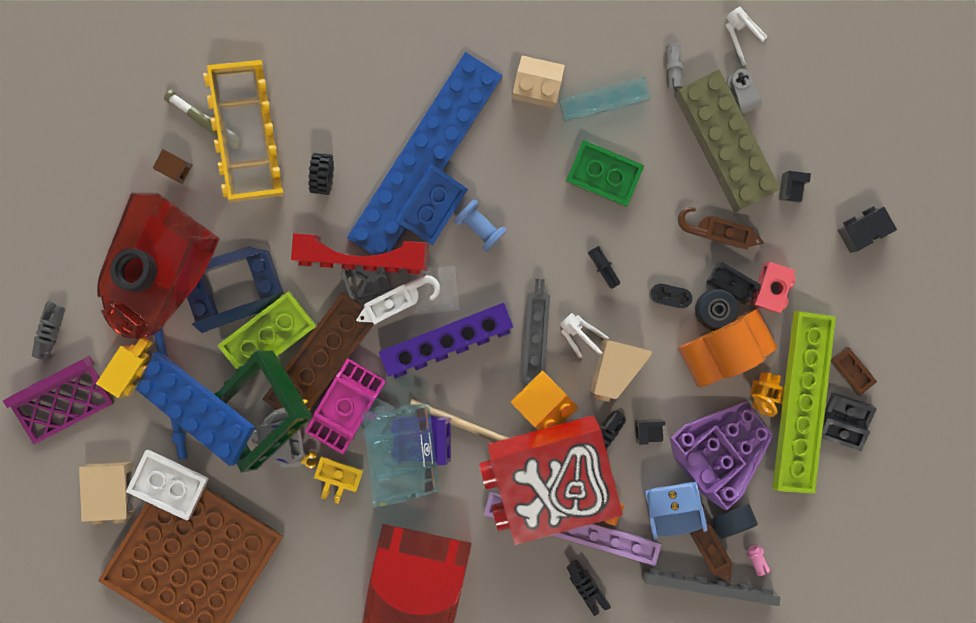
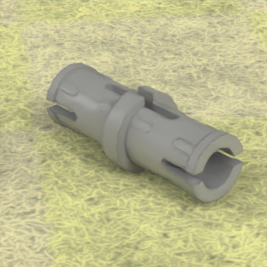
[665,43,684,91]

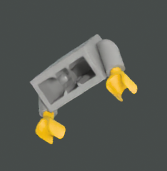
[252,399,317,468]

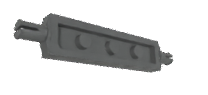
[522,279,550,385]

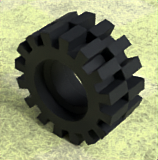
[308,153,334,195]

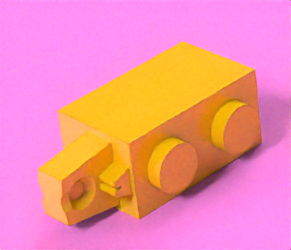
[96,338,153,398]

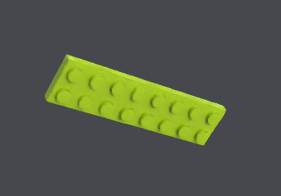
[772,311,836,494]

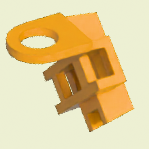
[749,372,784,417]

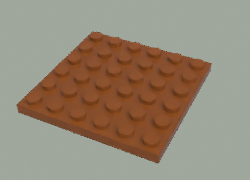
[98,486,284,623]

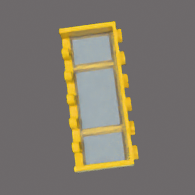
[203,60,283,203]

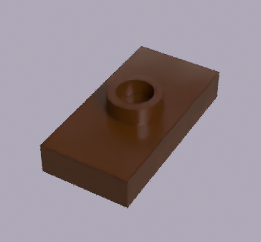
[831,347,877,396]

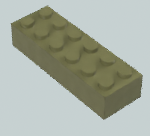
[674,69,781,213]

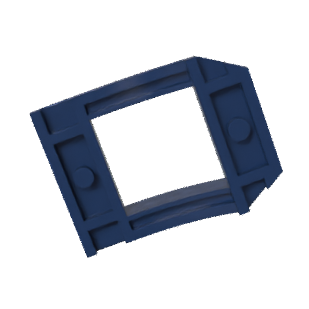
[176,247,284,333]

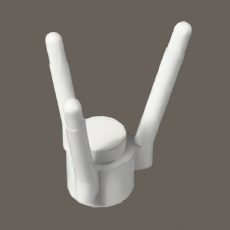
[725,7,767,66]
[560,313,609,359]

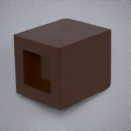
[153,149,193,184]

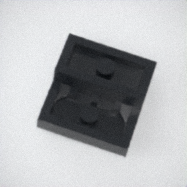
[822,392,877,451]

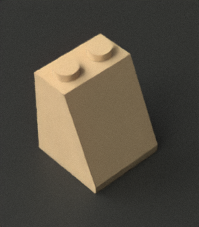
[590,339,652,402]

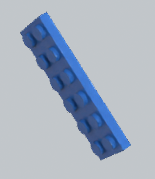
[135,352,255,466]

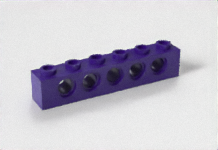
[379,302,514,379]

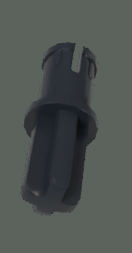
[587,246,620,289]

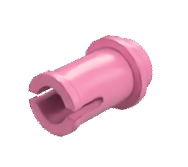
[746,545,770,576]

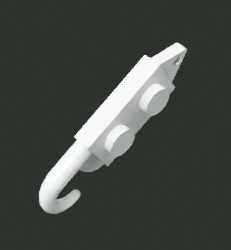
[356,275,440,324]

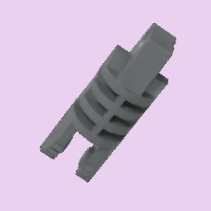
[32,301,65,360]

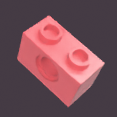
[750,262,796,313]

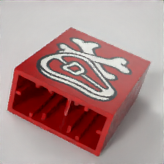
[479,415,623,545]

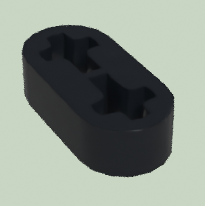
[649,284,692,308]

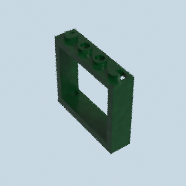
[214,350,312,473]

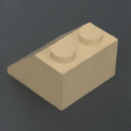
[512,56,565,109]

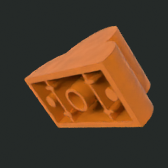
[677,307,778,387]

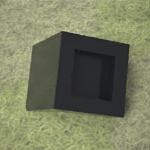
[779,170,811,202]
[635,419,665,445]

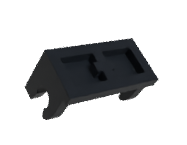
[706,262,761,305]

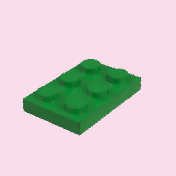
[565,140,645,207]

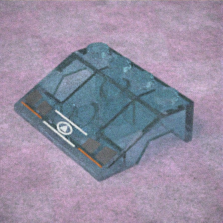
[362,403,439,507]

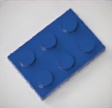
[395,164,468,245]

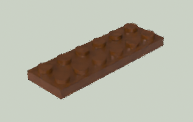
[262,292,374,411]

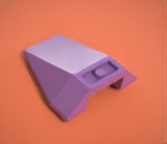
[670,401,773,510]

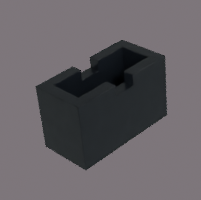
[838,206,897,253]

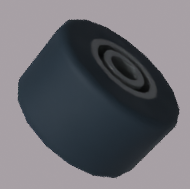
[695,289,739,329]
[712,504,758,539]

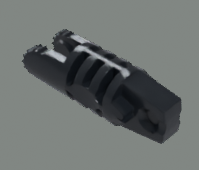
[600,410,627,450]
[567,559,611,616]

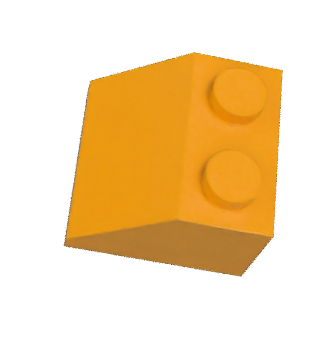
[511,370,579,430]

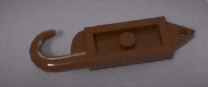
[678,207,764,250]
[690,502,733,583]

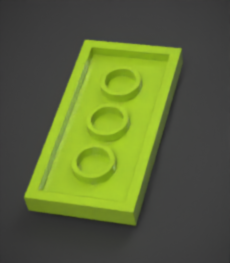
[217,291,317,370]

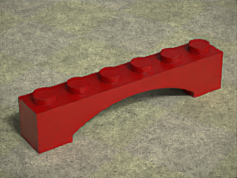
[291,233,429,275]

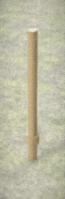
[409,399,512,442]

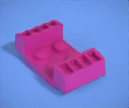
[305,358,386,454]

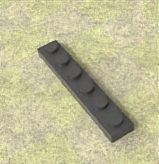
[642,567,781,606]

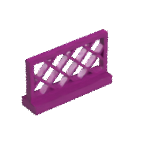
[3,355,115,444]

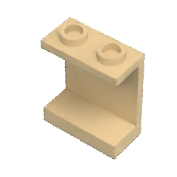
[79,462,135,525]

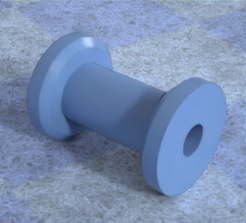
[454,199,507,252]

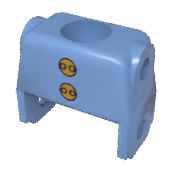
[645,481,708,540]

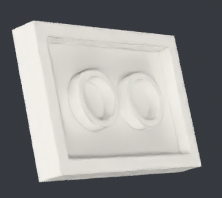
[126,450,209,521]

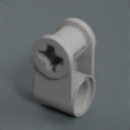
[727,69,762,114]

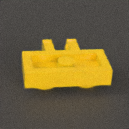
[314,456,364,504]

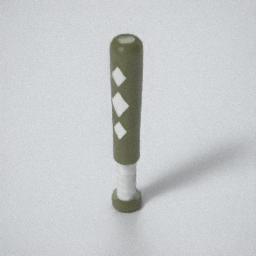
[164,90,242,150]

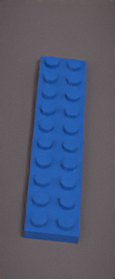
[347,52,503,255]

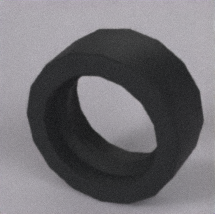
[110,248,157,293]

